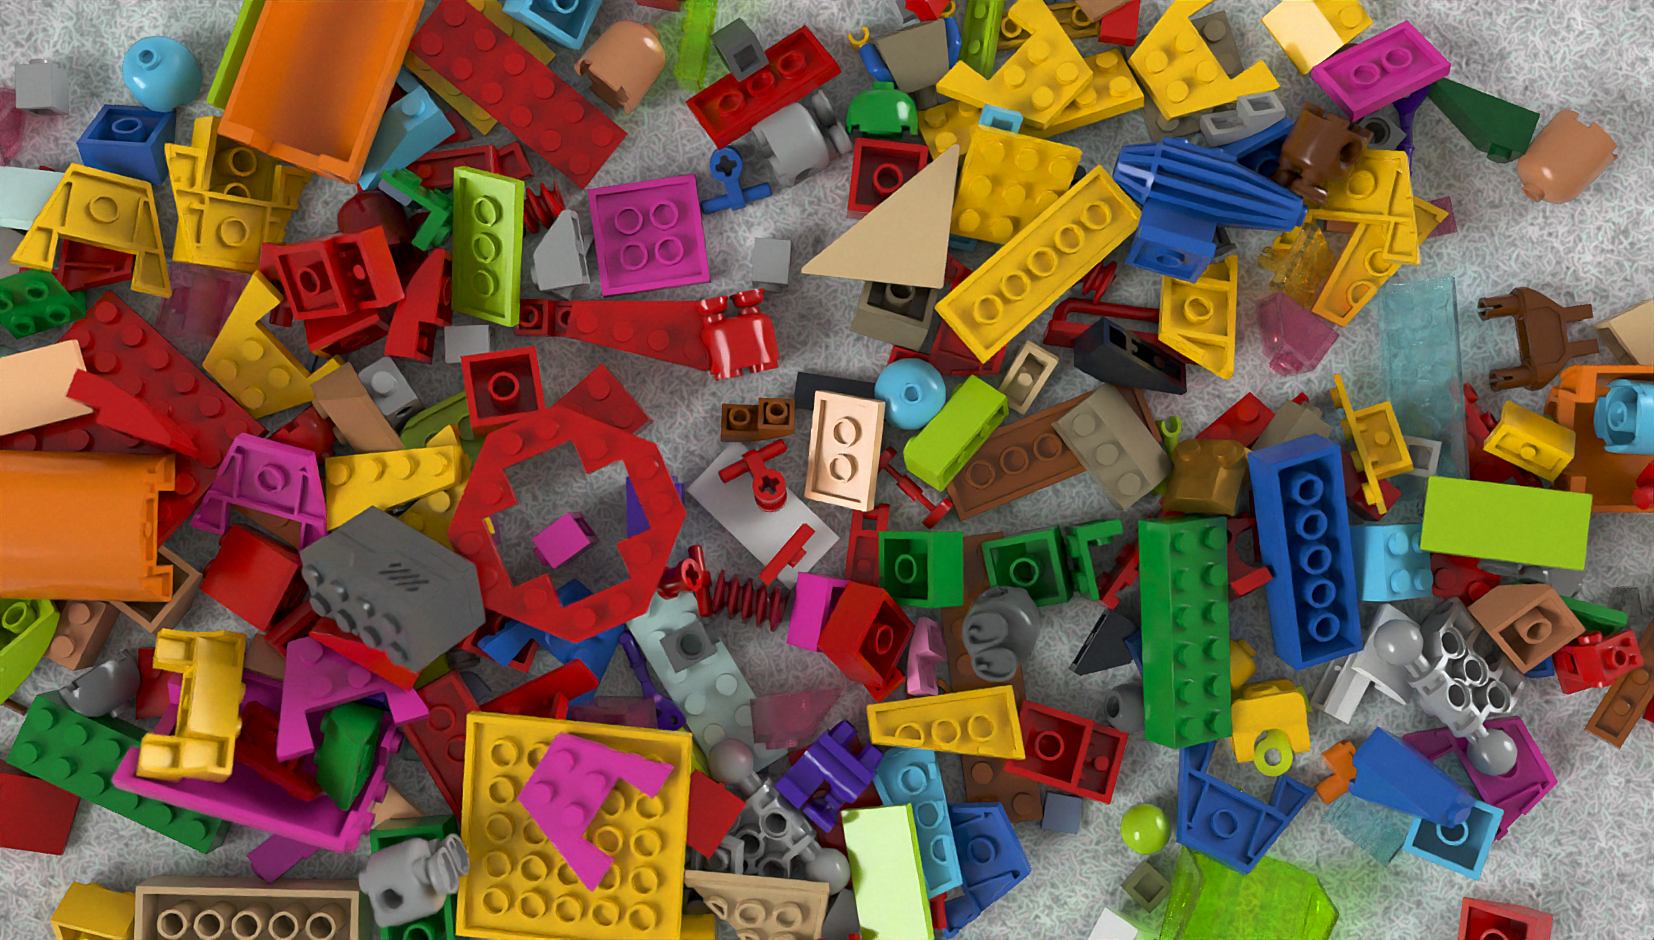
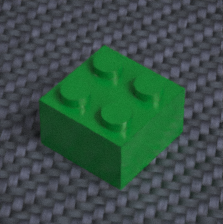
[879,531,963,608]

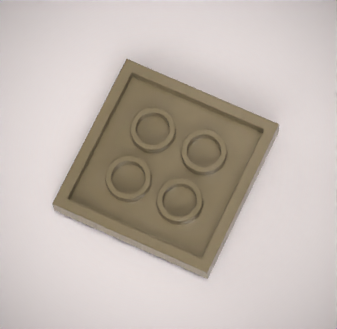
[1120,10,1244,142]

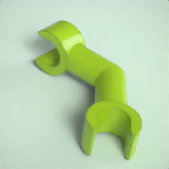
[1149,416,1182,497]

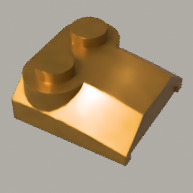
[1162,439,1252,516]

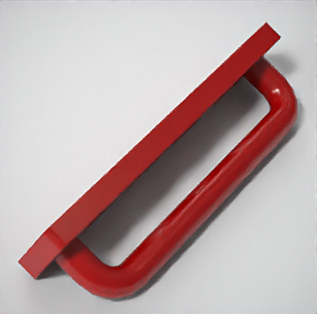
[1043,298,1201,366]

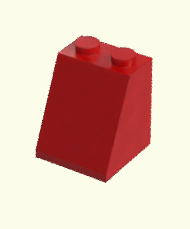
[199,523,309,632]

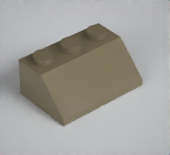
[1051,383,1175,511]

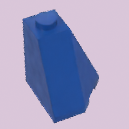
[1348,726,1477,829]

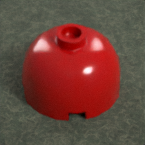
[267,404,338,466]

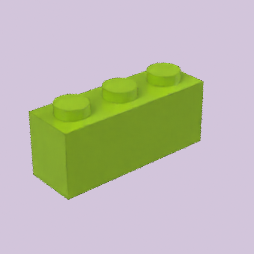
[903,374,1009,492]

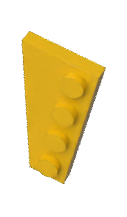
[1309,195,1449,328]
[325,445,462,531]
[866,685,1025,760]

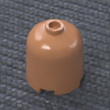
[574,19,667,115]
[1516,109,1618,204]

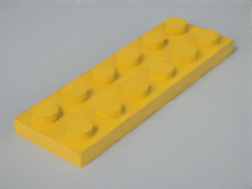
[917,47,1144,166]
[934,164,1142,363]

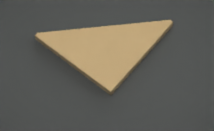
[801,144,960,289]
[684,870,830,940]

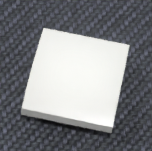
[1352,603,1421,705]

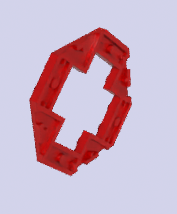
[446,404,687,644]

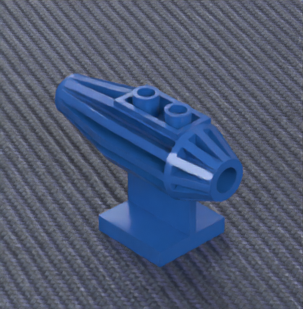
[1112,137,1308,284]

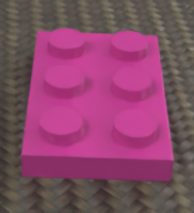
[1311,20,1451,122]

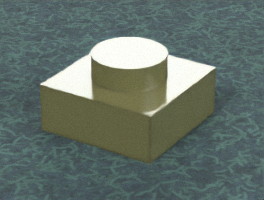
[1120,859,1174,914]

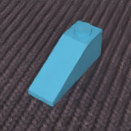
[358,85,456,191]

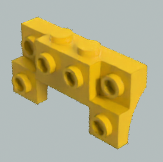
[137,628,247,783]

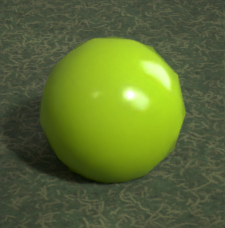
[1120,803,1171,855]

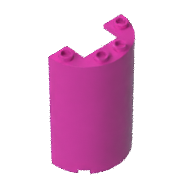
[112,670,405,855]

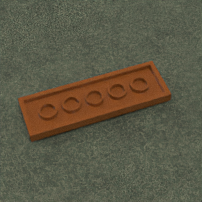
[946,384,1162,521]

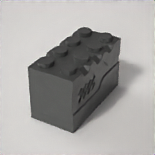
[299,505,486,674]

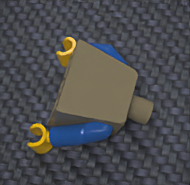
[848,0,962,110]

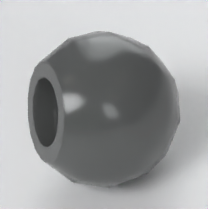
[1104,683,1145,734]

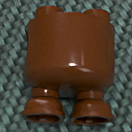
[1269,101,1375,207]

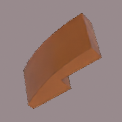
[721,398,795,442]

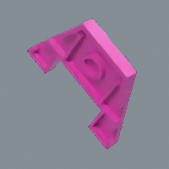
[190,433,331,556]
[276,636,429,762]
[1401,715,1558,842]
[517,732,674,892]

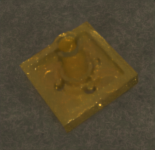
[1257,222,1335,319]

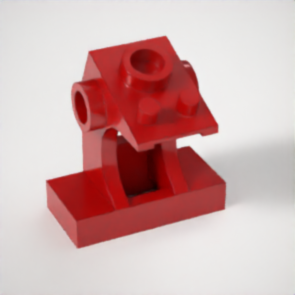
[1218,512,1273,604]
[1552,629,1644,695]

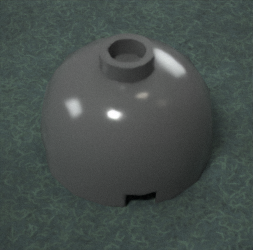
[58,648,141,718]

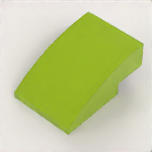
[0,599,60,705]

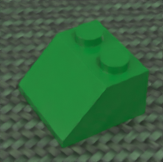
[981,524,1074,607]
[314,701,385,811]

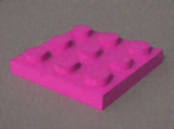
[587,174,711,298]

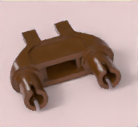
[1477,287,1599,392]

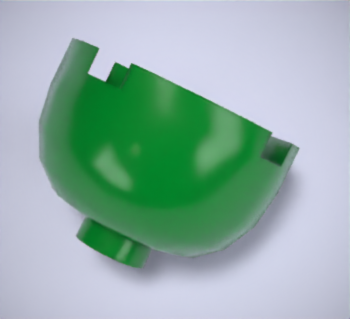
[845,81,918,139]

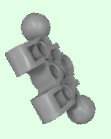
[1374,597,1528,776]
[707,738,851,896]

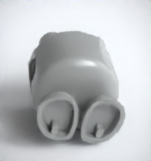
[751,89,854,189]
[359,834,470,928]

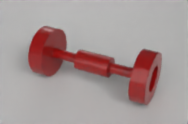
[878,445,954,530]

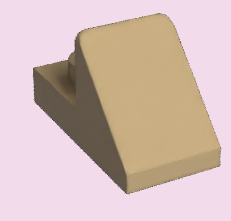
[996,340,1060,415]

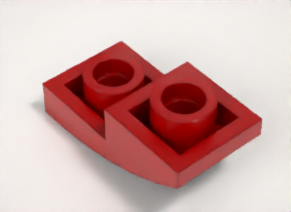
[514,299,573,337]

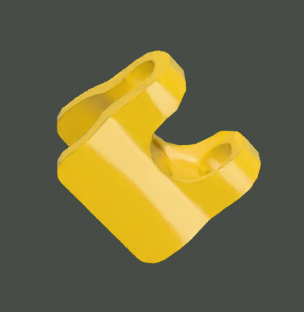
[1230,678,1311,763]

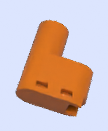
[1313,739,1357,806]

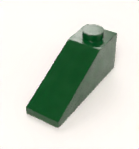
[1428,77,1540,164]

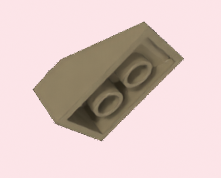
[850,247,950,352]

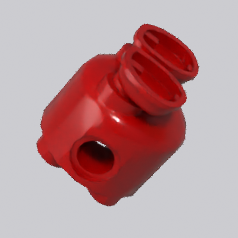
[695,288,780,381]

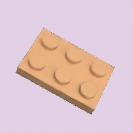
[804,390,886,512]

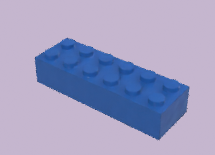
[1247,433,1363,671]

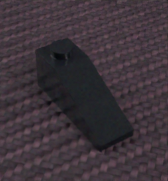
[1074,316,1187,395]

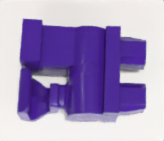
[773,719,885,833]

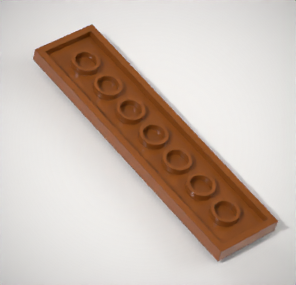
[940,531,1043,823]

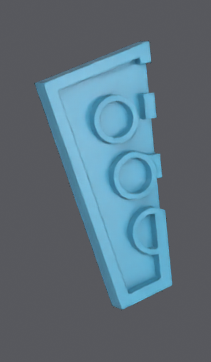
[872,747,963,900]

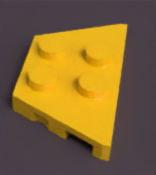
[1158,255,1238,380]

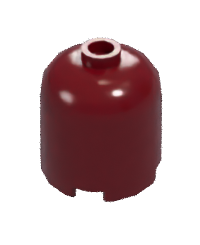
[337,190,424,278]

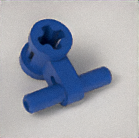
[701,145,773,215]

